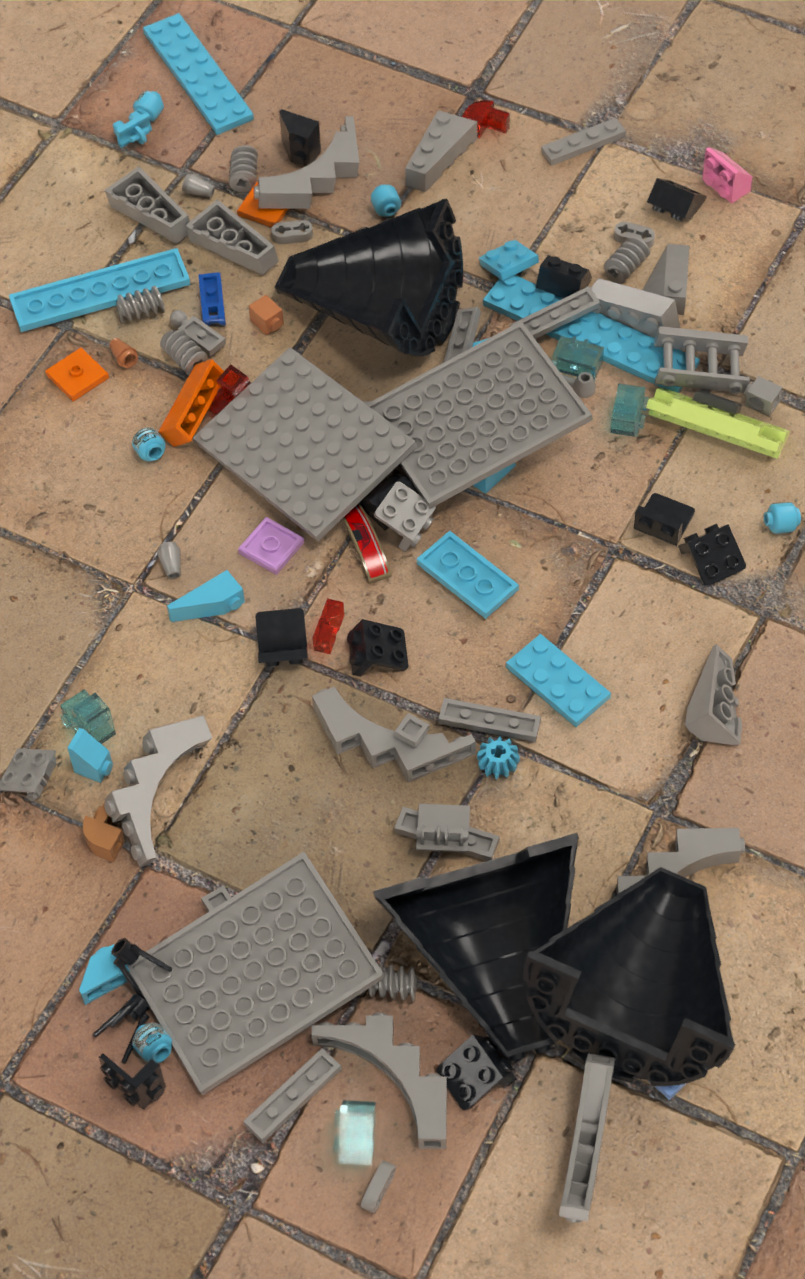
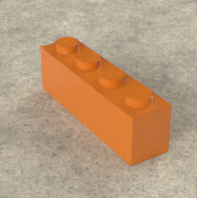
[158,359,227,447]

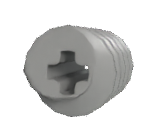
[229,145,258,193]
[604,237,650,284]
[116,286,165,324]
[160,330,207,376]
[361,964,417,1001]

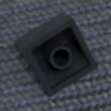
[279,109,321,167]
[647,178,707,222]
[536,255,592,298]
[359,475,421,531]

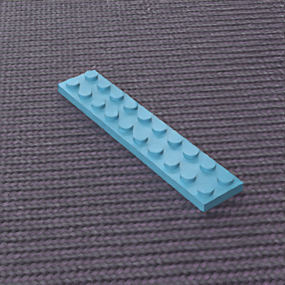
[483,275,700,393]

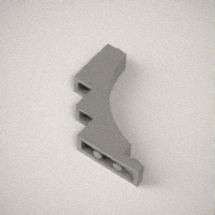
[254,116,359,209]
[312,687,476,783]
[616,828,745,894]

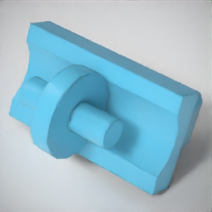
[113,111,152,148]

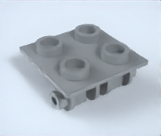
[0,748,57,801]
[416,804,470,852]

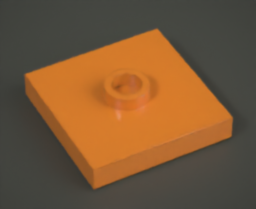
[237,182,289,227]
[45,348,109,402]

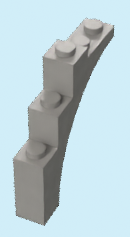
[104,715,212,867]
[312,1013,447,1149]
[559,1054,615,1223]

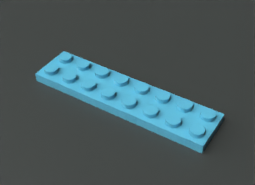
[143,13,254,135]
[9,248,191,332]

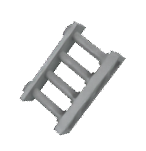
[654,326,750,394]

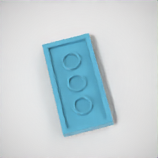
[417,531,519,619]
[506,634,611,727]

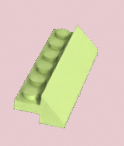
[646,387,790,459]

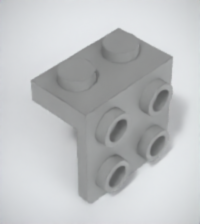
[374,482,436,552]

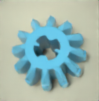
[477,736,520,780]

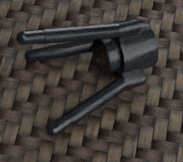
[111,938,172,1000]
[93,994,150,1064]

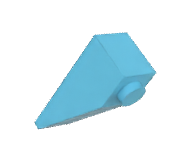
[167,570,245,622]

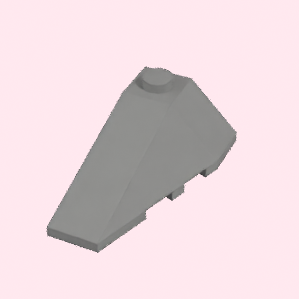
[643,244,689,315]
[685,645,742,745]

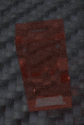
[313,598,344,654]

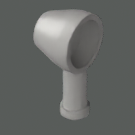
[562,372,596,398]

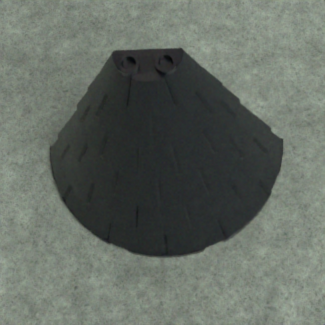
[275,199,463,356]
[373,833,579,1061]
[523,867,736,1086]

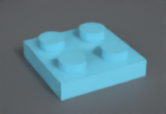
[478,240,539,281]

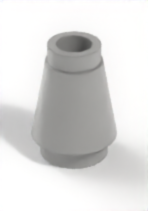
[182,173,215,198]
[157,542,181,579]

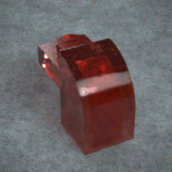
[461,100,510,139]
[208,364,251,415]

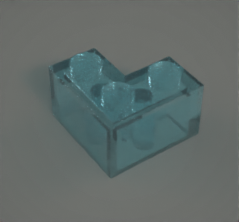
[60,689,116,744]

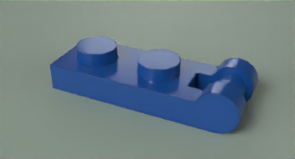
[198,272,226,327]

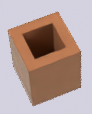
[249,295,284,336]

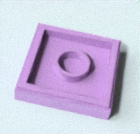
[238,517,304,575]

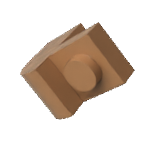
[83,802,125,863]

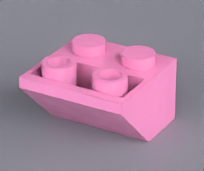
[702,147,753,204]

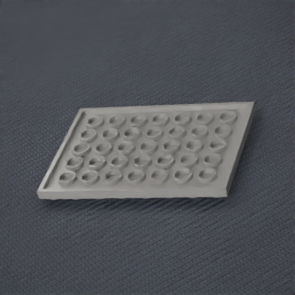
[366,321,593,508]
[193,347,417,541]
[127,852,386,1095]

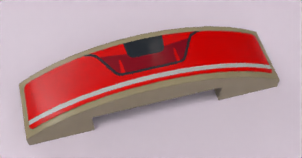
[341,503,392,584]

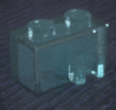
[552,336,604,381]
[610,383,649,437]
[334,1100,376,1165]

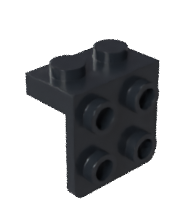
[634,493,695,546]
[678,523,746,586]
[255,608,308,667]
[347,619,409,677]
[436,1035,517,1110]
[98,1053,166,1110]

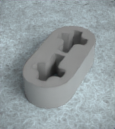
[272,220,313,244]
[614,222,655,248]
[361,1160,397,1213]

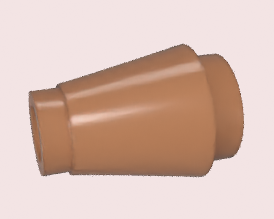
[109,338,138,368]

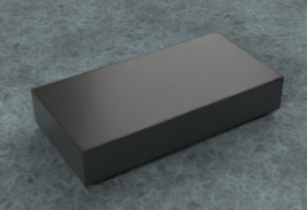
[692,390,742,414]

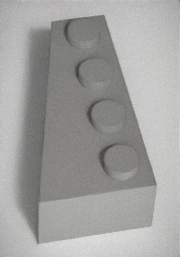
[405,110,477,192]
[104,167,190,244]
[185,199,279,275]
[591,278,680,338]

